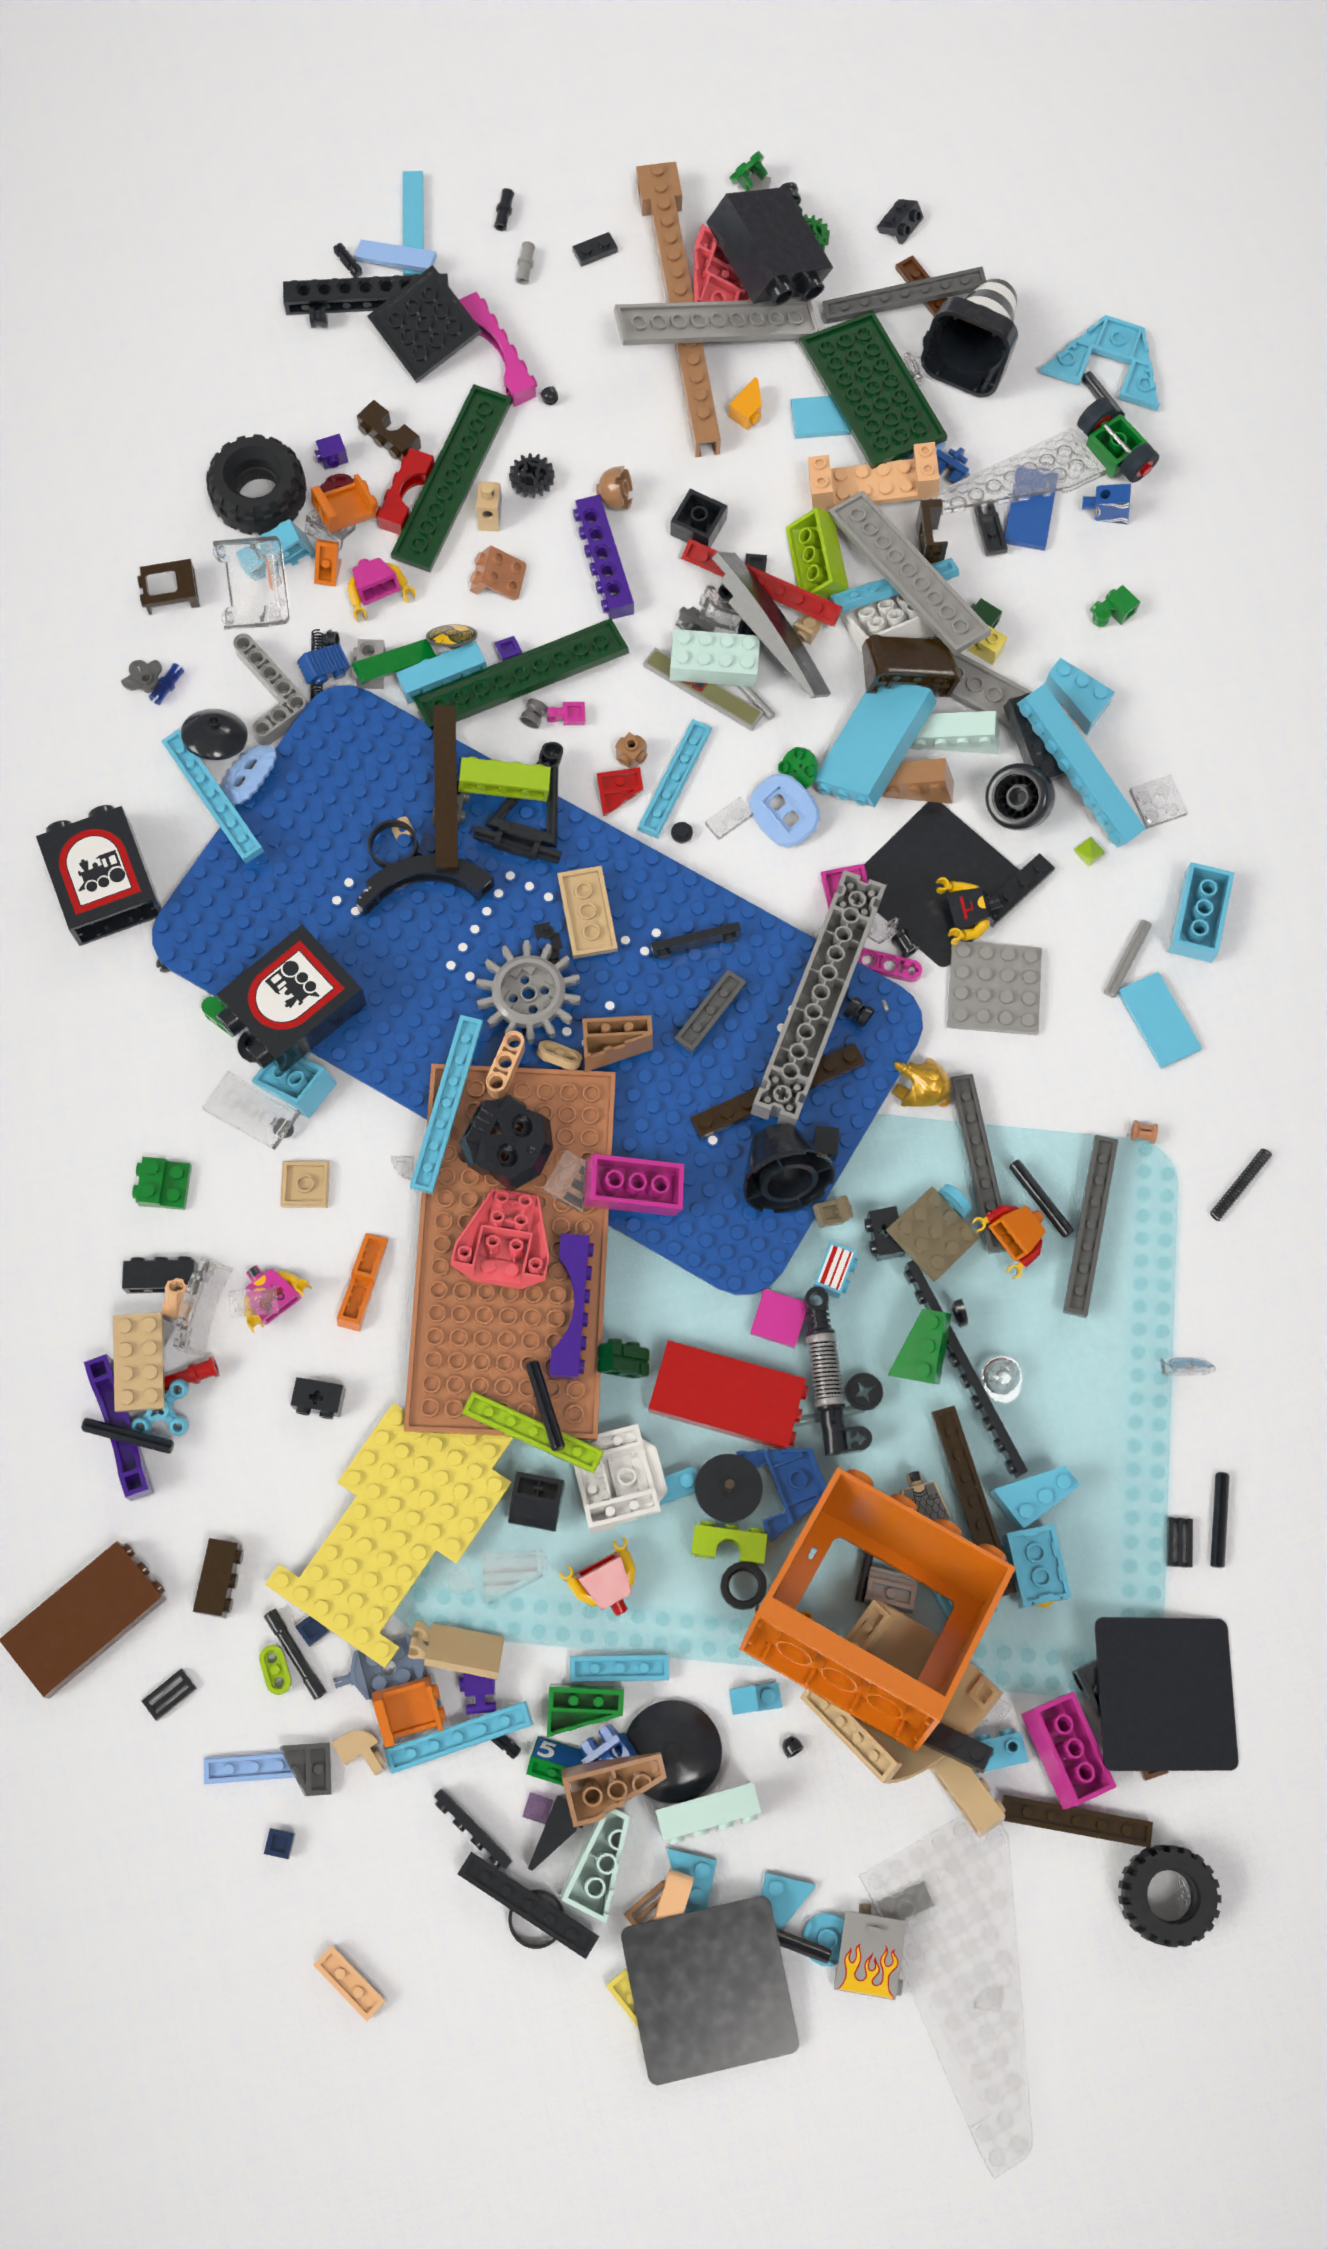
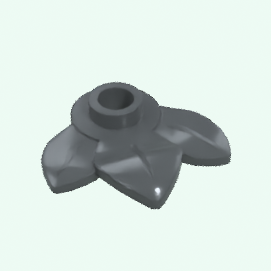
[121,660,162,693]

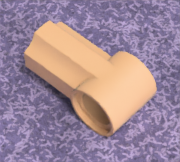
[162,1278,192,1322]

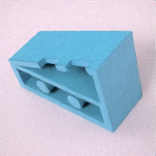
[1045,658,1115,735]
[989,1466,1080,1531]

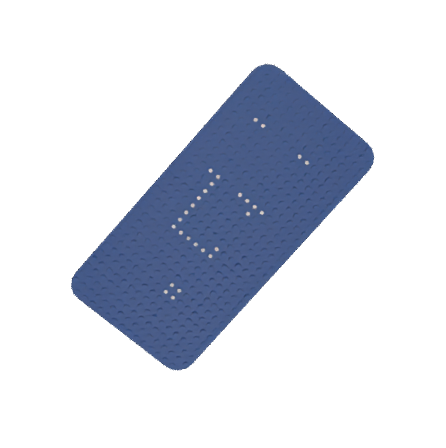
[152,685,923,1295]

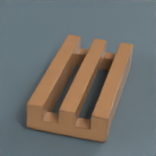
[624,1880,665,1925]

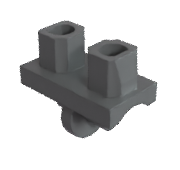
[675,606,717,632]

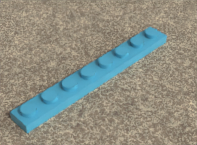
[162,729,265,864]
[410,1015,483,1195]

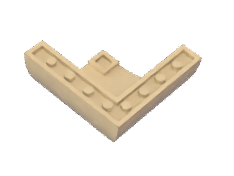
[800,1600,1004,1784]

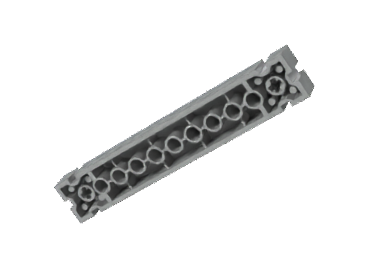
[751,870,886,1127]

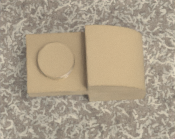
[331,1730,386,1775]

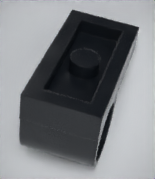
[1072,1660,1100,1718]

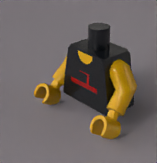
[936,877,1003,945]

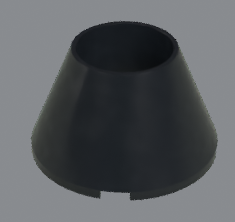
[743,1124,836,1213]

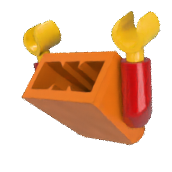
[971,1205,1045,1279]

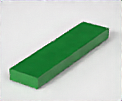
[352,639,436,685]

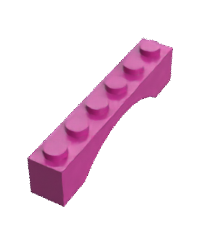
[459,292,537,407]

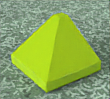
[1074,837,1105,866]

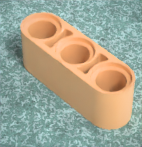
[486,1031,525,1099]
[653,1869,694,1920]

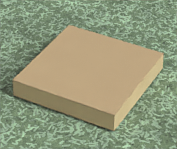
[280,1161,330,1208]

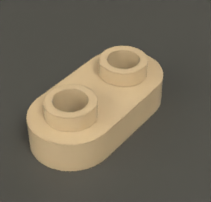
[537,1040,582,1070]

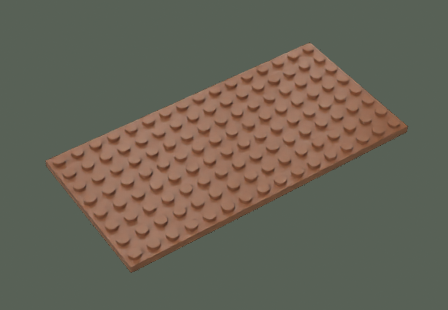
[404,1064,616,1441]

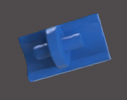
[936,447,970,486]

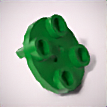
[729,151,768,191]
[778,747,818,789]

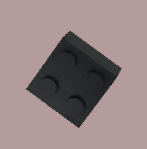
[670,488,728,548]

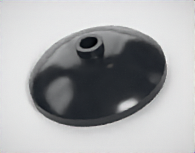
[181,709,248,760]

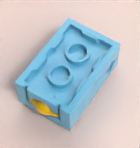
[1002,1524,1072,1609]

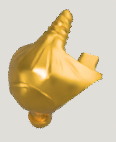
[893,1058,951,1107]

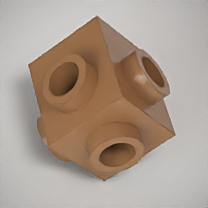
[615,732,648,768]

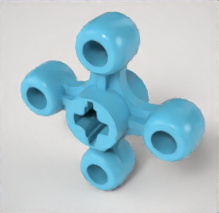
[131,1379,189,1436]

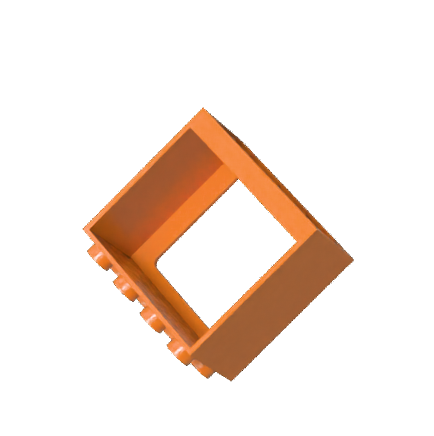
[739,1467,1016,1752]

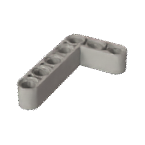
[233,633,307,746]

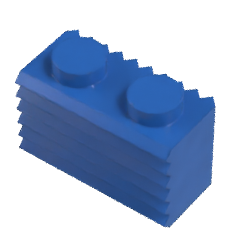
[297,643,351,685]

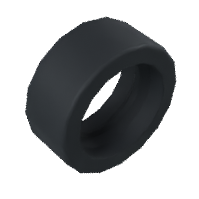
[720,1562,767,1610]

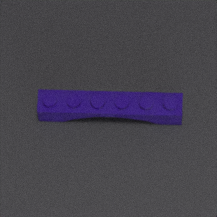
[549,1233,594,1381]
[83,1354,154,1501]

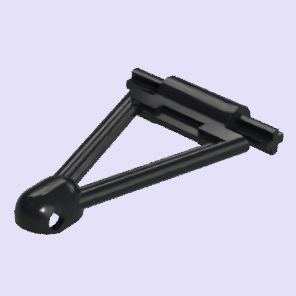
[473,742,563,864]

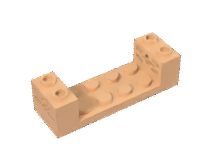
[808,442,940,511]

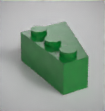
[888,1309,952,1384]
[547,1683,624,1738]

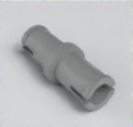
[516,241,535,285]

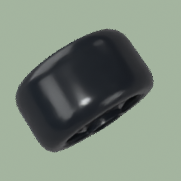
[985,763,1055,831]

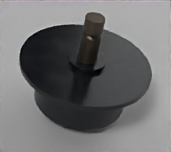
[695,1454,763,1522]

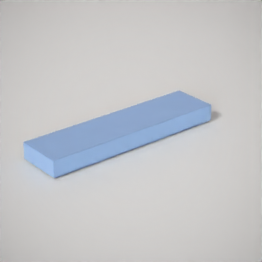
[354,239,437,272]
[204,1752,295,1784]

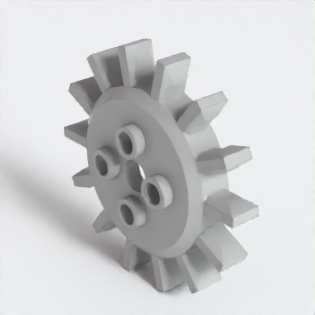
[476,940,581,1044]

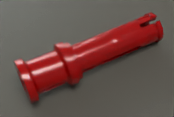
[164,1356,220,1391]

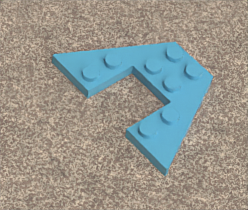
[1040,315,1160,411]
[667,1849,815,1930]

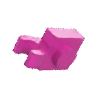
[548,702,585,725]

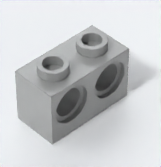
[352,639,386,689]

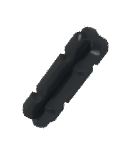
[333,243,363,277]
[491,1735,521,1759]

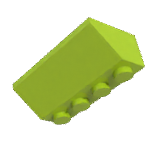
[785,507,849,599]

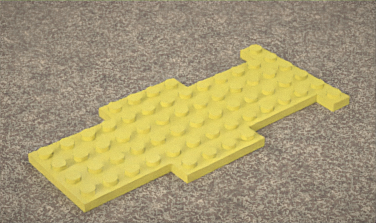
[265,1403,514,1669]

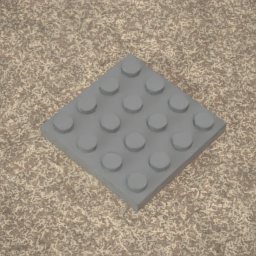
[947,941,1042,1035]

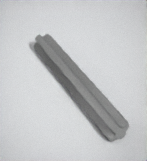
[1104,920,1152,998]

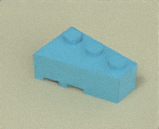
[236,519,316,581]

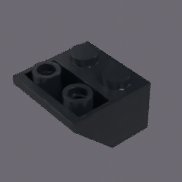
[508,1471,565,1532]

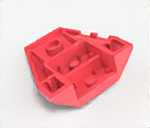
[694,224,751,302]

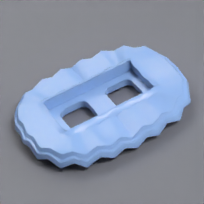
[220,744,277,805]
[749,773,821,848]

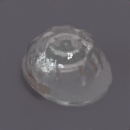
[981,1356,1022,1403]

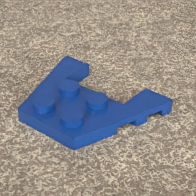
[736,1448,827,1542]

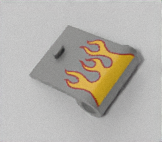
[834,1910,906,2000]

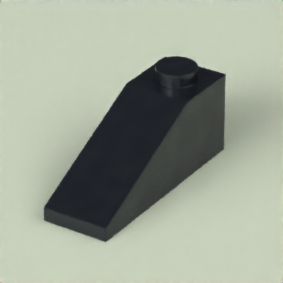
[528,1795,584,1871]

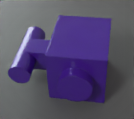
[459,1673,496,1715]

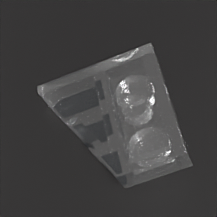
[542,1150,586,1213]

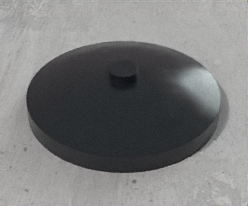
[626,1700,722,1803]

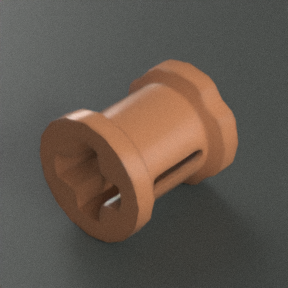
[1130,1120,1158,1144]

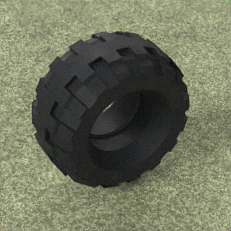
[206,434,307,536]

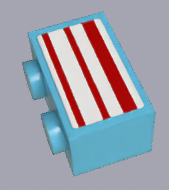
[813,1241,858,1299]

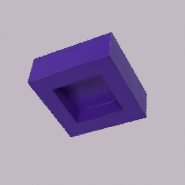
[494,636,522,661]

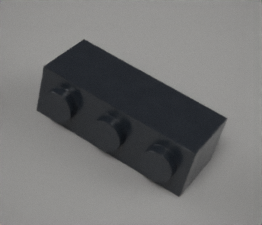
[122,1256,199,1294]

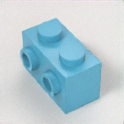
[975,1728,1029,1773]

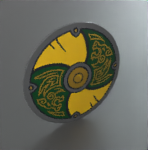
[426,624,477,650]

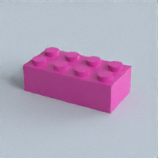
[584,1154,684,1216]
[1021,1691,1117,1810]

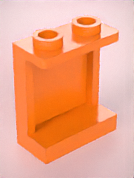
[311,474,378,533]
[372,1676,447,1748]

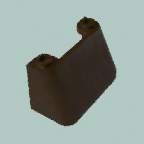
[862,634,960,697]

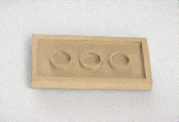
[557,866,618,959]
[113,1312,165,1412]

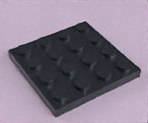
[367,265,482,383]

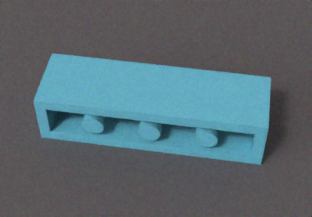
[396,641,487,704]

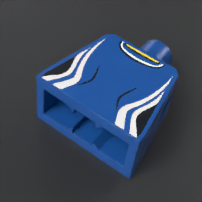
[1082,483,1131,525]

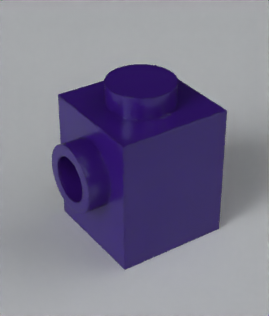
[314,433,348,470]

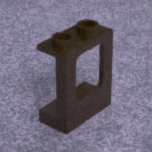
[916,499,948,564]
[137,559,200,615]

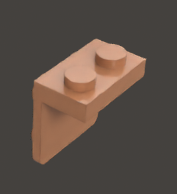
[470,545,526,600]

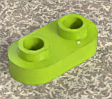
[259,1645,292,1695]

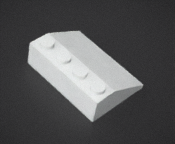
[840,594,936,653]

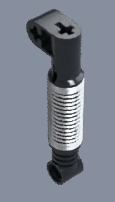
[803,1287,872,1456]

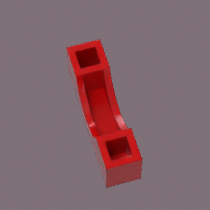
[376,448,435,535]

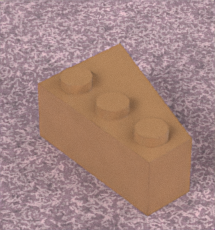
[883,758,954,804]
[582,1015,653,1072]

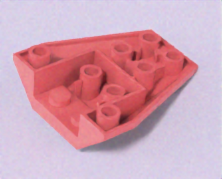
[450,1188,549,1289]

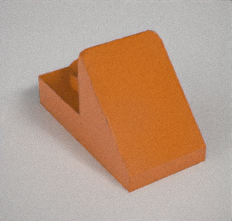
[314,539,342,586]

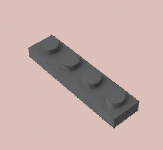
[674,969,746,1054]

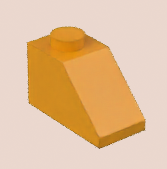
[728,377,762,430]

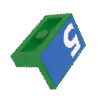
[526,1736,584,1786]

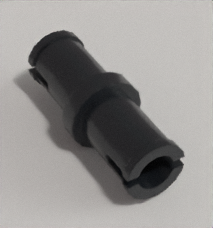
[494,188,515,231]

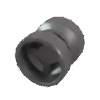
[519,698,548,729]

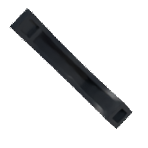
[356,855,495,917]

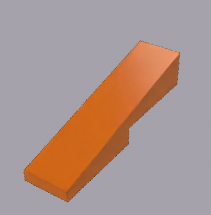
[337,1233,388,1332]

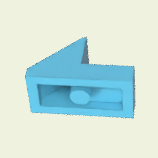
[729,1683,782,1715]

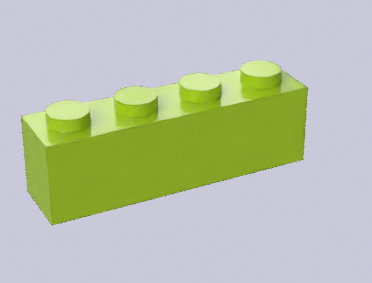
[458,757,551,801]

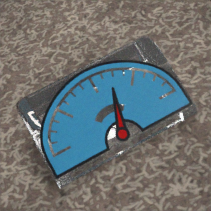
[1161,1357,1216,1376]

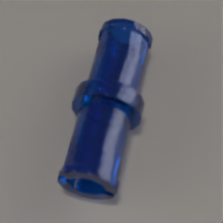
[149,663,184,705]

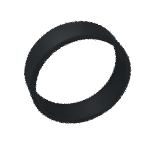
[368,820,419,868]
[508,1889,564,1949]

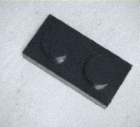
[572,232,618,267]

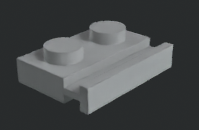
[864,1566,918,1614]

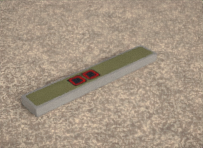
[643,647,764,731]

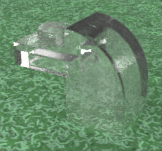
[699,585,742,631]

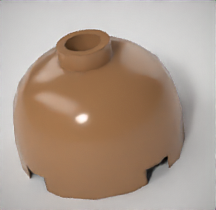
[596,466,633,510]

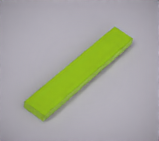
[462,1391,604,1474]

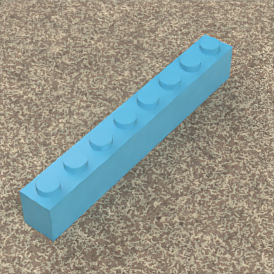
[1017,683,1146,848]

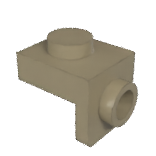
[812,1195,853,1228]

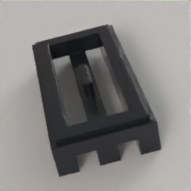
[1166,1517,1193,1568]
[141,1669,197,1721]

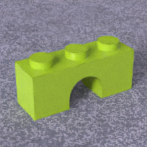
[691,1521,768,1566]

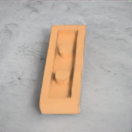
[313,1945,386,2021]

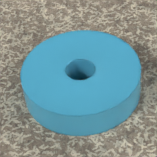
[938,1184,972,1219]

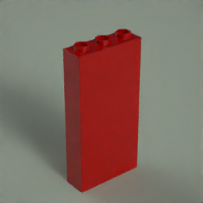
[648,1340,809,1450]

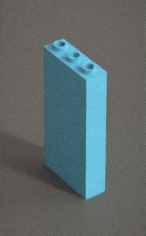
[814,684,937,808]

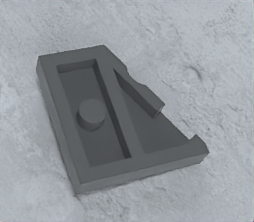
[280,1743,332,1796]

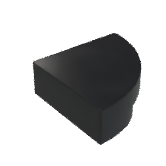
[951,1299,968,1328]

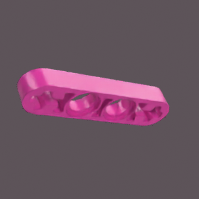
[858,948,922,982]

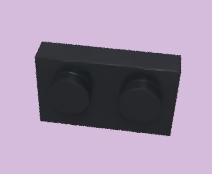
[877,199,924,244]

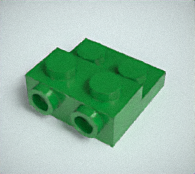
[132,1157,192,1210]

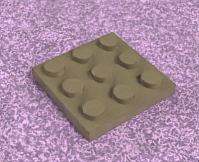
[886,1186,980,1282]

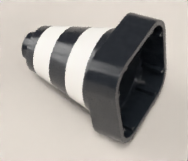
[921,279,1018,397]

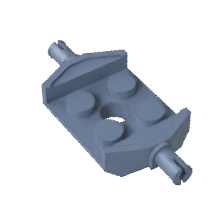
[333,1635,426,1700]

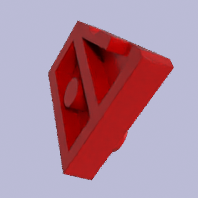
[597,767,643,816]

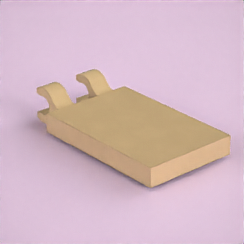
[408,1620,505,1680]

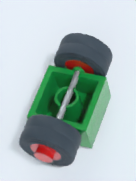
[1077,397,1159,483]

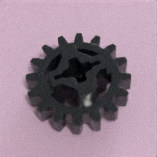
[509,453,555,498]

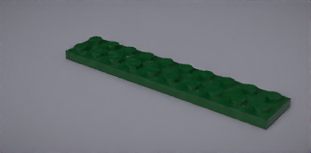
[391,384,512,572]
[413,618,629,729]

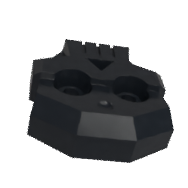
[459,1094,553,1192]

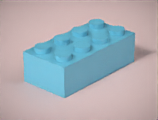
[1168,862,1235,963]

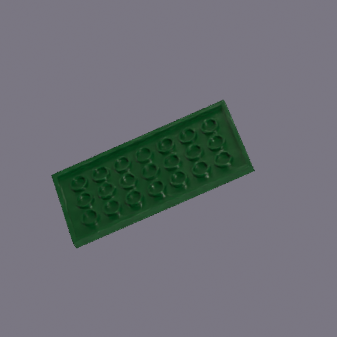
[799,311,948,469]

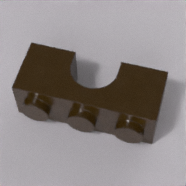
[357,400,421,461]

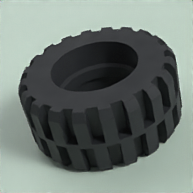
[1118,1845,1222,1948]

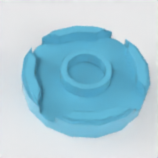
[802,1913,844,1967]

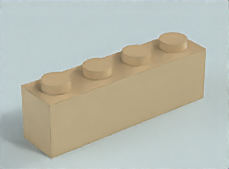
[929,1756,1005,1839]

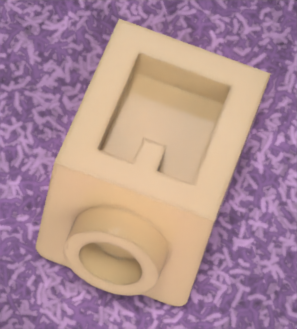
[793,614,824,645]

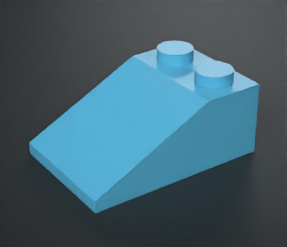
[251,1058,337,1119]

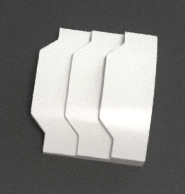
[574,1424,668,1534]

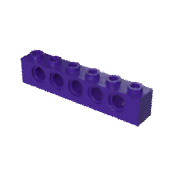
[573,494,634,619]

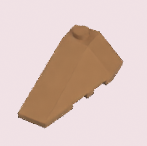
[561,1752,667,1827]

